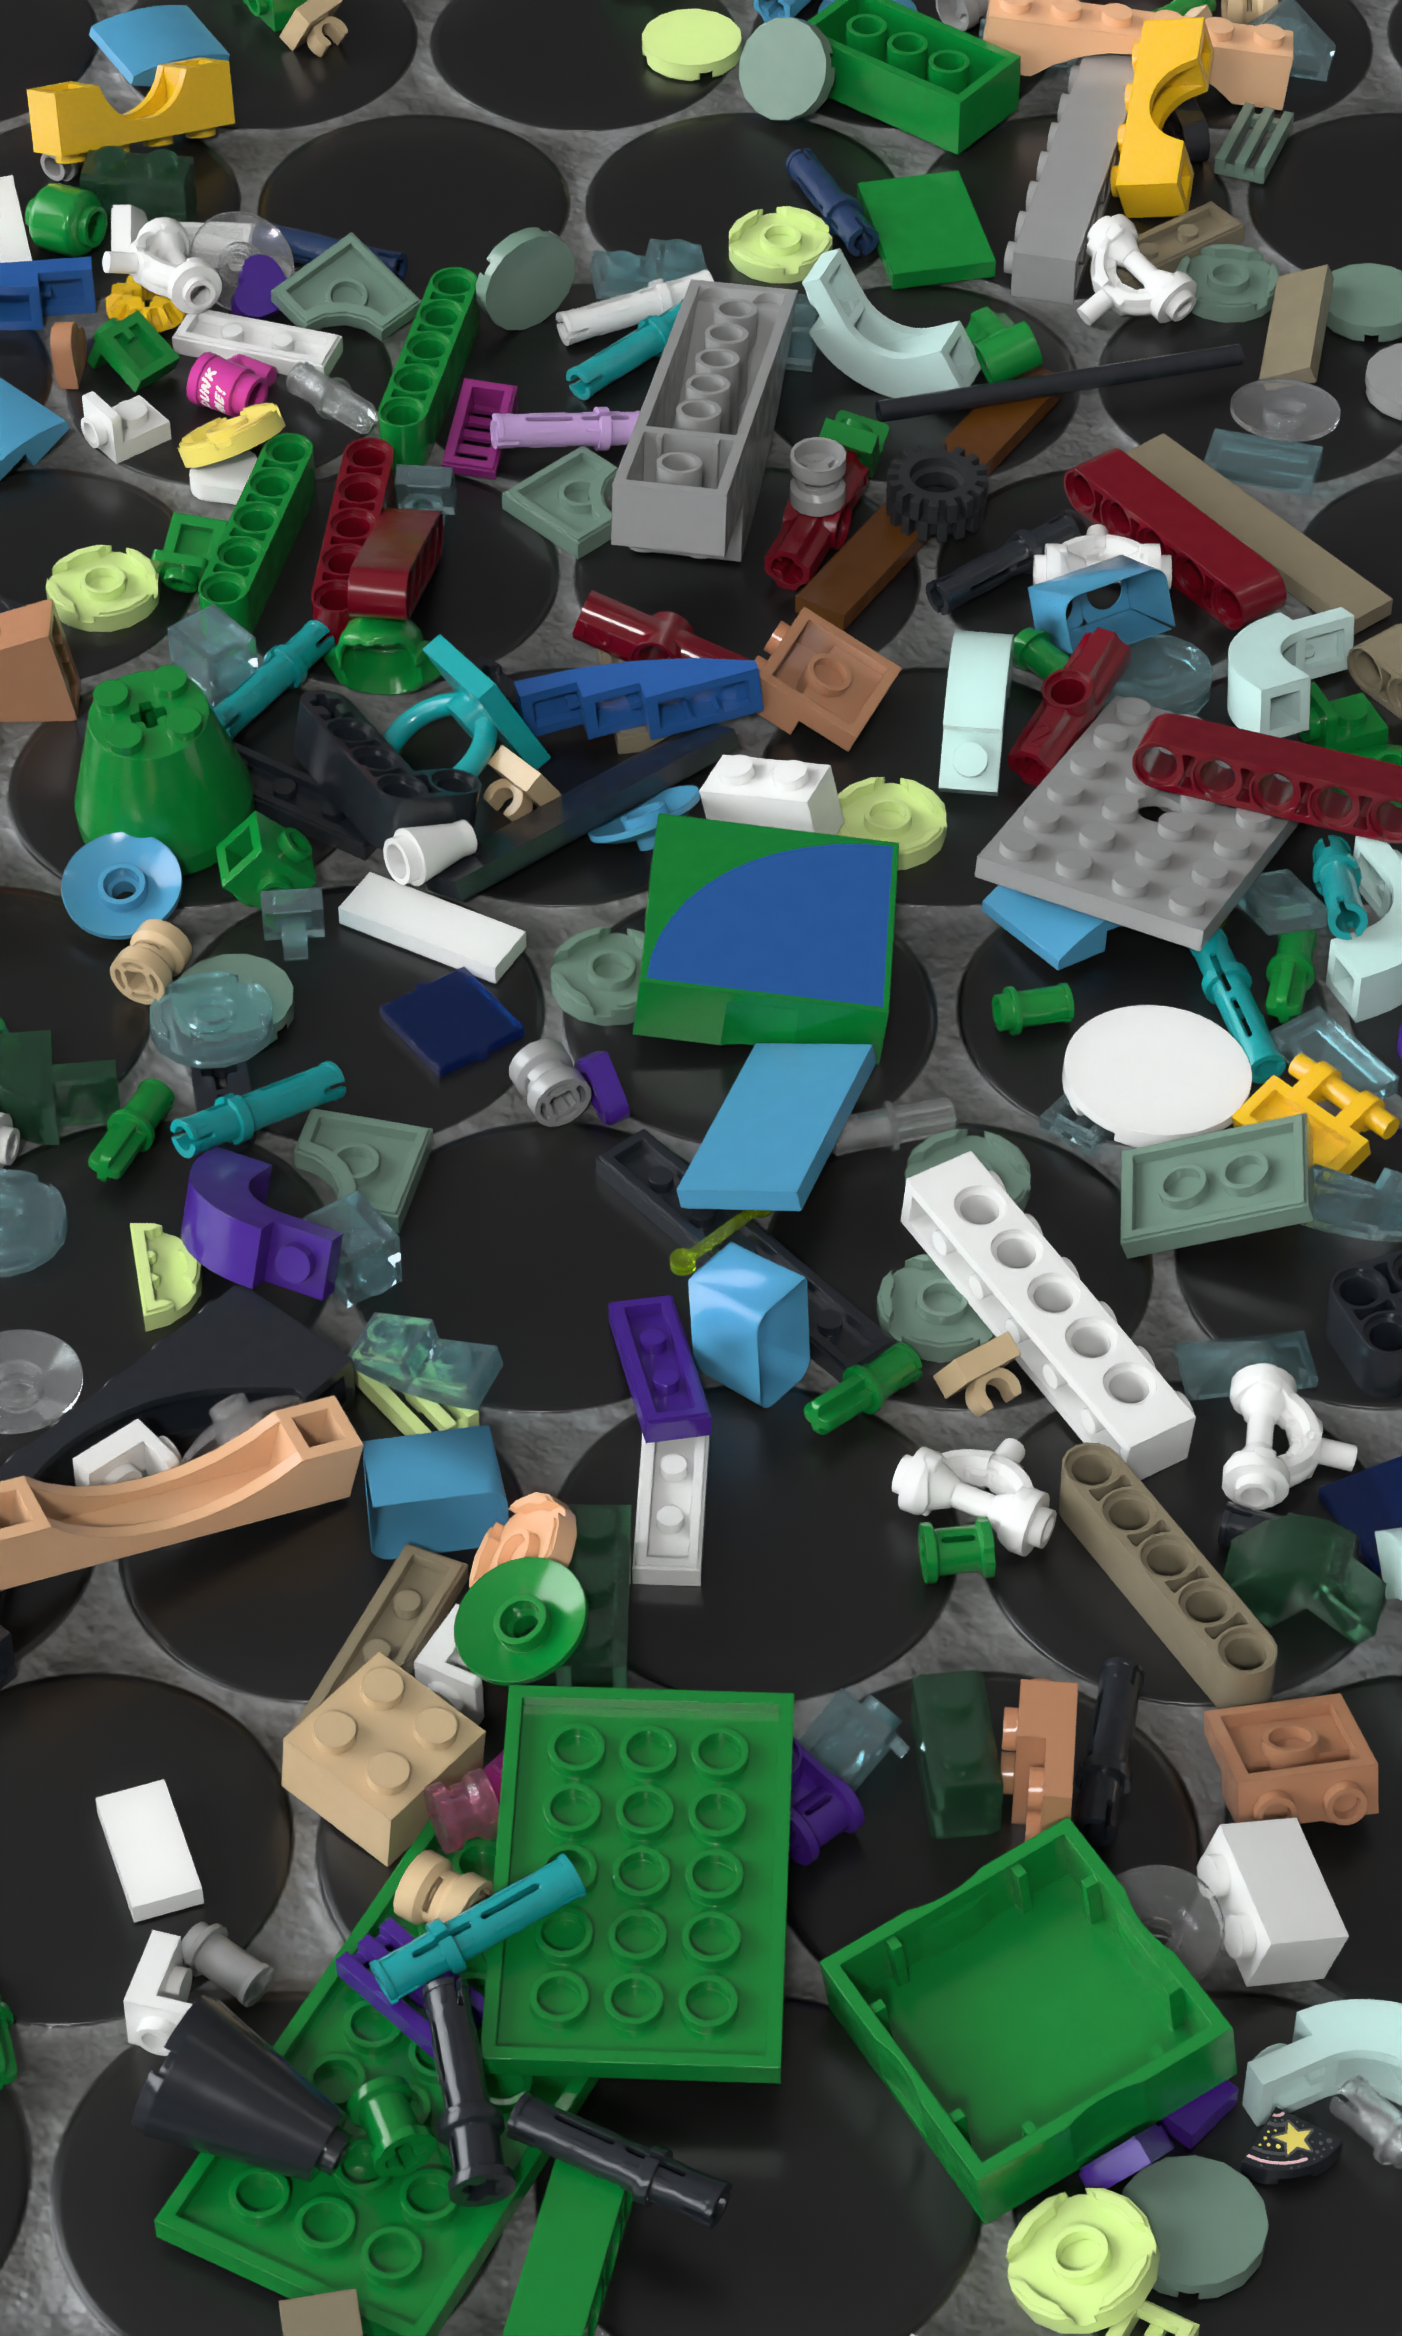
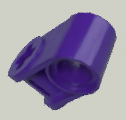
[789,1736,865,1866]

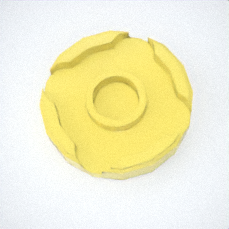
[177,403,286,468]

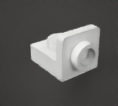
[81,391,171,464]
[73,1419,183,1486]
[414,1604,484,1726]
[123,1930,193,2056]

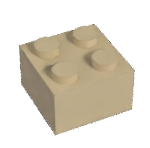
[282,1651,486,1867]

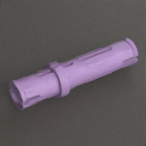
[490,407,640,451]

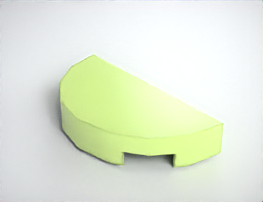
[130,1223,203,1332]

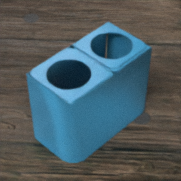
[1028,555,1175,655]
[688,1242,810,1408]
[362,1425,509,1559]

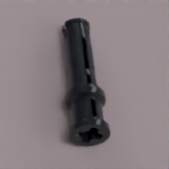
[422,1977,517,2207]

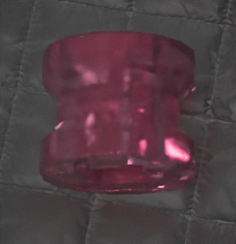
[424,1768,499,1855]

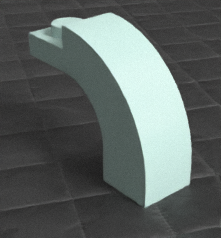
[802,248,981,398]
[1227,607,1354,738]
[938,630,1015,796]
[1326,836,1402,1023]
[1242,1999,1402,2127]

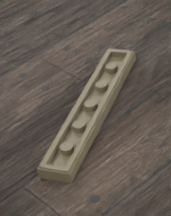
[1126,433,1393,635]

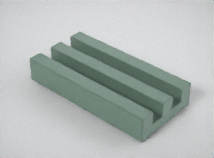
[1214,102,1294,184]

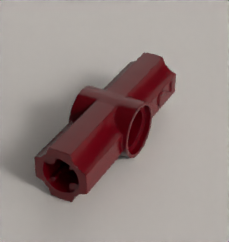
[765,451,869,591]
[572,590,751,662]
[1007,627,1132,787]

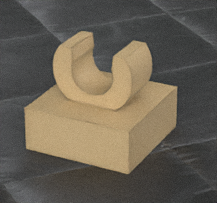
[279,0,348,57]
[483,745,562,822]
[933,1331,1021,1418]

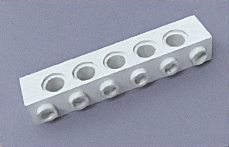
[901,1151,1196,1480]

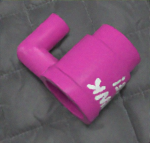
[187,352,277,418]

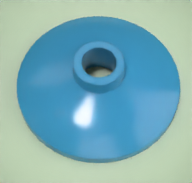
[588,785,701,851]
[61,832,183,940]

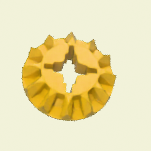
[105,275,188,332]

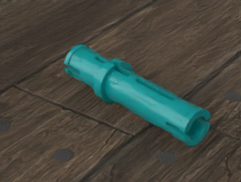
[566,299,683,401]
[213,620,335,741]
[1312,835,1368,940]
[1189,928,1286,1084]
[170,1061,346,1158]
[369,1854,586,2006]

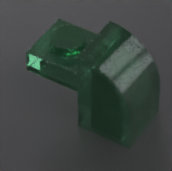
[0,1030,121,1145]
[1223,1515,1387,1646]

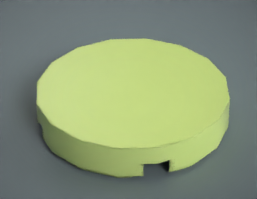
[642,9,742,81]
[729,206,833,283]
[46,545,161,632]
[836,777,947,870]
[1006,2188,1160,2334]

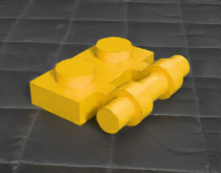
[1231,1053,1400,1196]

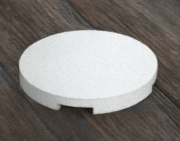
[1062,1005,1252,1148]

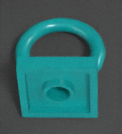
[382,634,551,777]

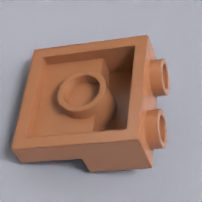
[754,607,902,752]
[999,1678,1078,1842]
[1204,1693,1379,1825]

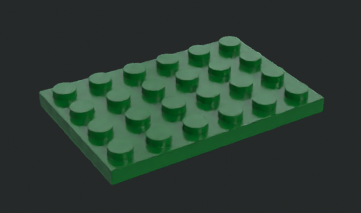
[480,1685,794,2084]

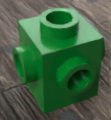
[216,810,317,919]

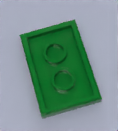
[857,170,996,290]

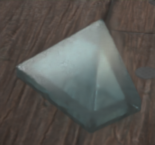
[1247,0,1336,82]
[1174,1330,1318,1401]

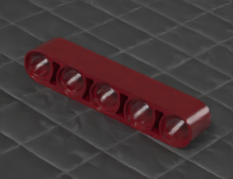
[311,437,396,654]
[1064,448,1287,630]
[348,508,443,620]
[1132,713,1402,844]

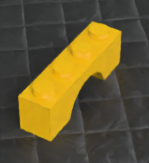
[1110,17,1214,218]
[27,57,235,164]

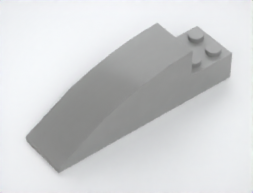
[611,279,798,562]

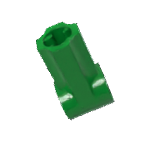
[965,306,1044,383]

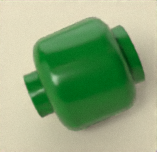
[25,183,107,257]

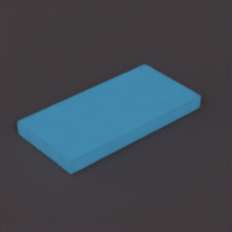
[677,1043,877,1211]

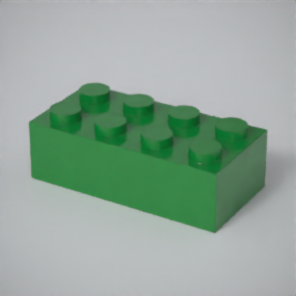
[807,0,1021,155]

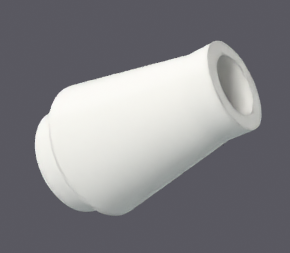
[383,819,477,886]

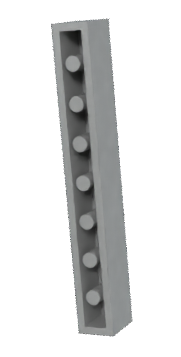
[1004,53,1135,305]

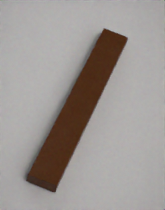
[795,367,1066,631]

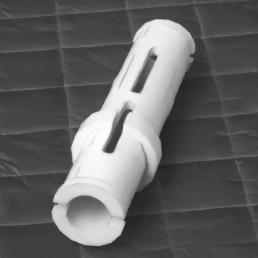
[556,269,714,346]

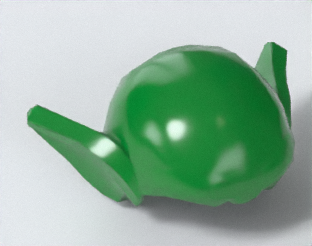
[324,617,464,696]

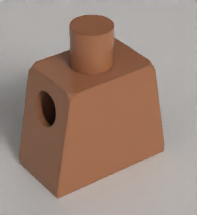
[0,599,81,722]

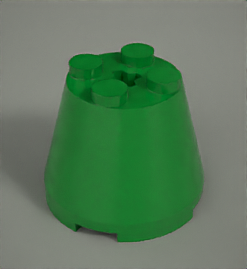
[74,665,255,876]

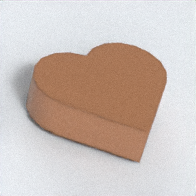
[50,322,87,389]

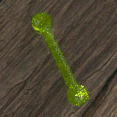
[670,1210,772,1276]

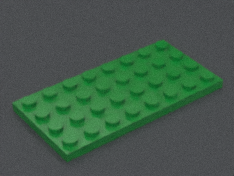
[154,1784,599,2336]

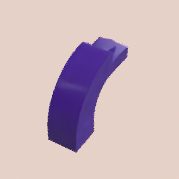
[181,1146,344,1301]

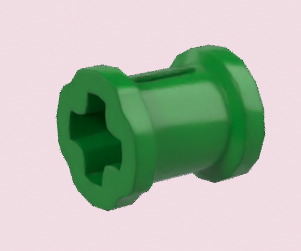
[918,1516,996,1584]
[346,2075,438,2177]

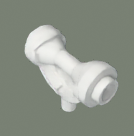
[1077,214,1197,326]
[102,217,222,314]
[1033,524,1172,589]
[1222,1363,1357,1510]
[892,1438,1057,1556]

